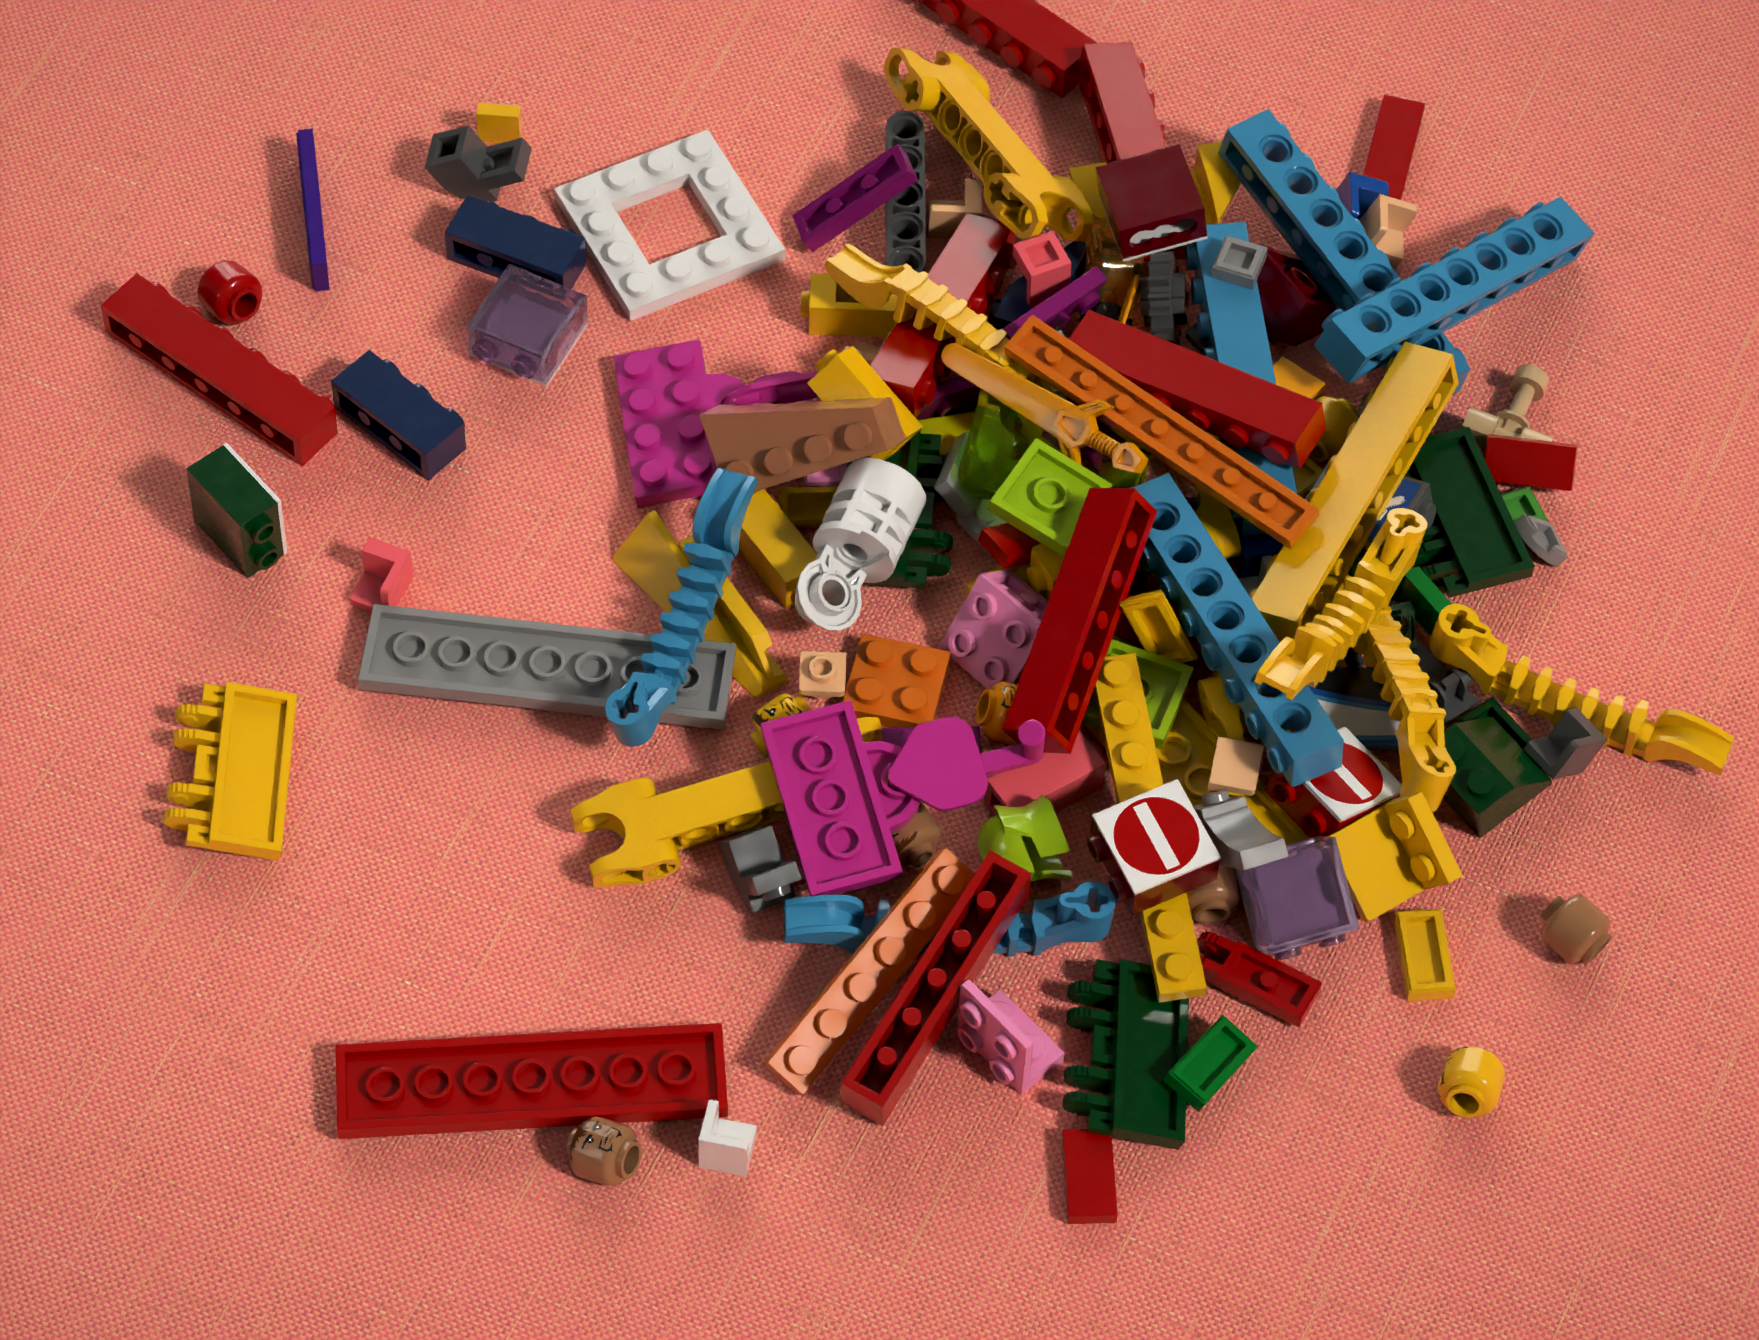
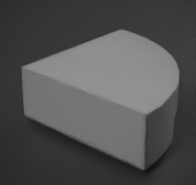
[1514,514,1568,567]

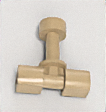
[1461,364,1553,449]

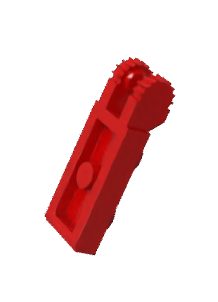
[1197,931,1322,1027]

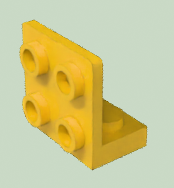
[1324,791,1463,922]

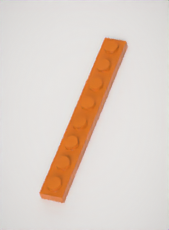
[1004,315,1319,550]

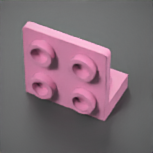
[939,569,1048,689]
[957,980,1065,1095]

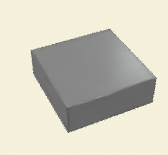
[1211,235,1268,290]

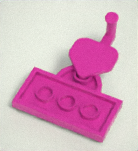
[614,339,818,508]
[760,700,1046,896]

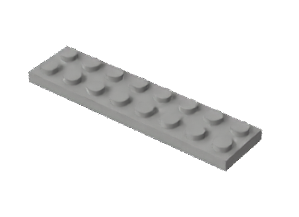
[358,604,736,730]

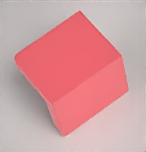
[1013,231,1072,308]
[350,537,413,612]

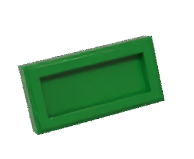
[1163,1014,1258,1112]

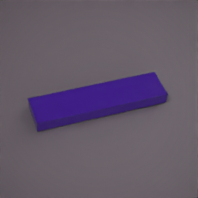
[296,129,330,292]

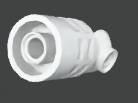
[794,458,926,631]

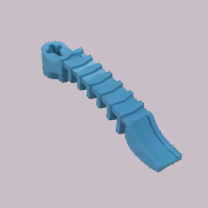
[605,468,758,747]
[783,881,1116,956]

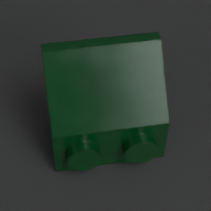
[1443,717,1552,838]

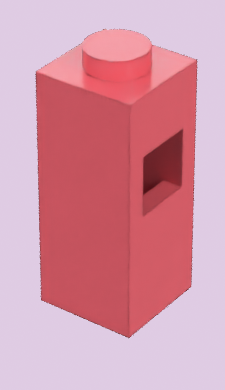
[985,730,1107,816]

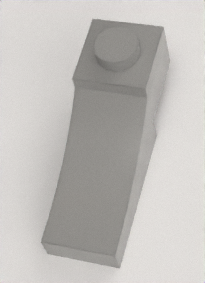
[1193,789,1289,870]

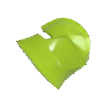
[978,794,1073,882]

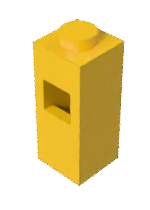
[800,273,898,337]
[807,346,923,460]
[739,489,817,609]

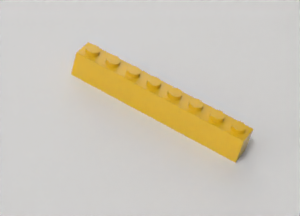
[1249,342,1459,642]

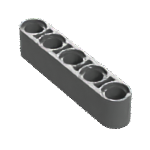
[885,111,926,273]

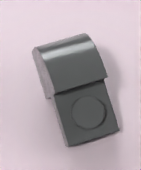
[425,125,532,201]
[718,826,802,913]

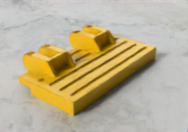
[164,682,297,861]

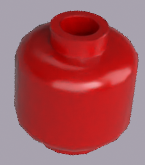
[197,260,263,325]

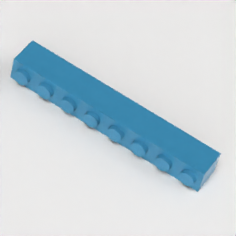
[1184,222,1297,536]

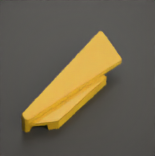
[613,510,787,697]

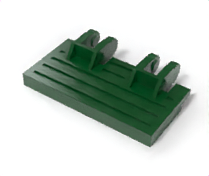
[1405,427,1535,598]
[847,430,954,588]
[1062,959,1189,1150]

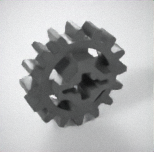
[1140,251,1190,345]

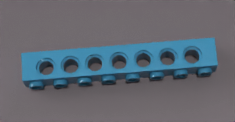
[1218,109,1471,395]
[1314,196,1595,384]
[1132,473,1344,788]

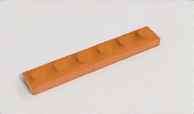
[762,847,975,1095]

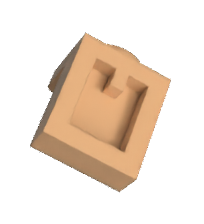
[799,651,846,699]

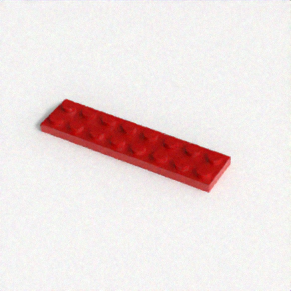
[335,1023,728,1139]

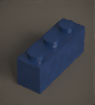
[445,195,586,302]
[331,350,466,481]

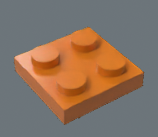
[843,634,951,727]

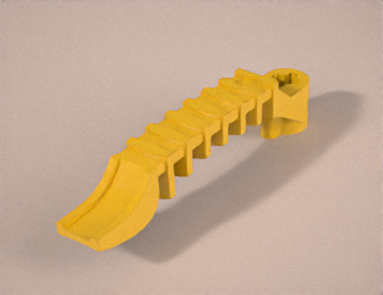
[825,243,1062,453]
[1254,508,1427,700]
[1331,574,1456,812]
[1429,604,1734,776]

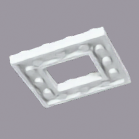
[554,129,785,321]

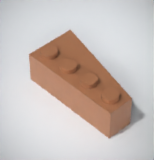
[699,397,906,492]

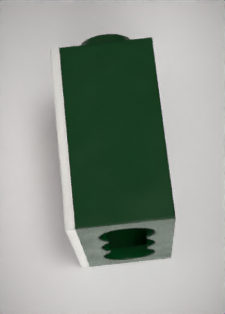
[186,443,288,578]

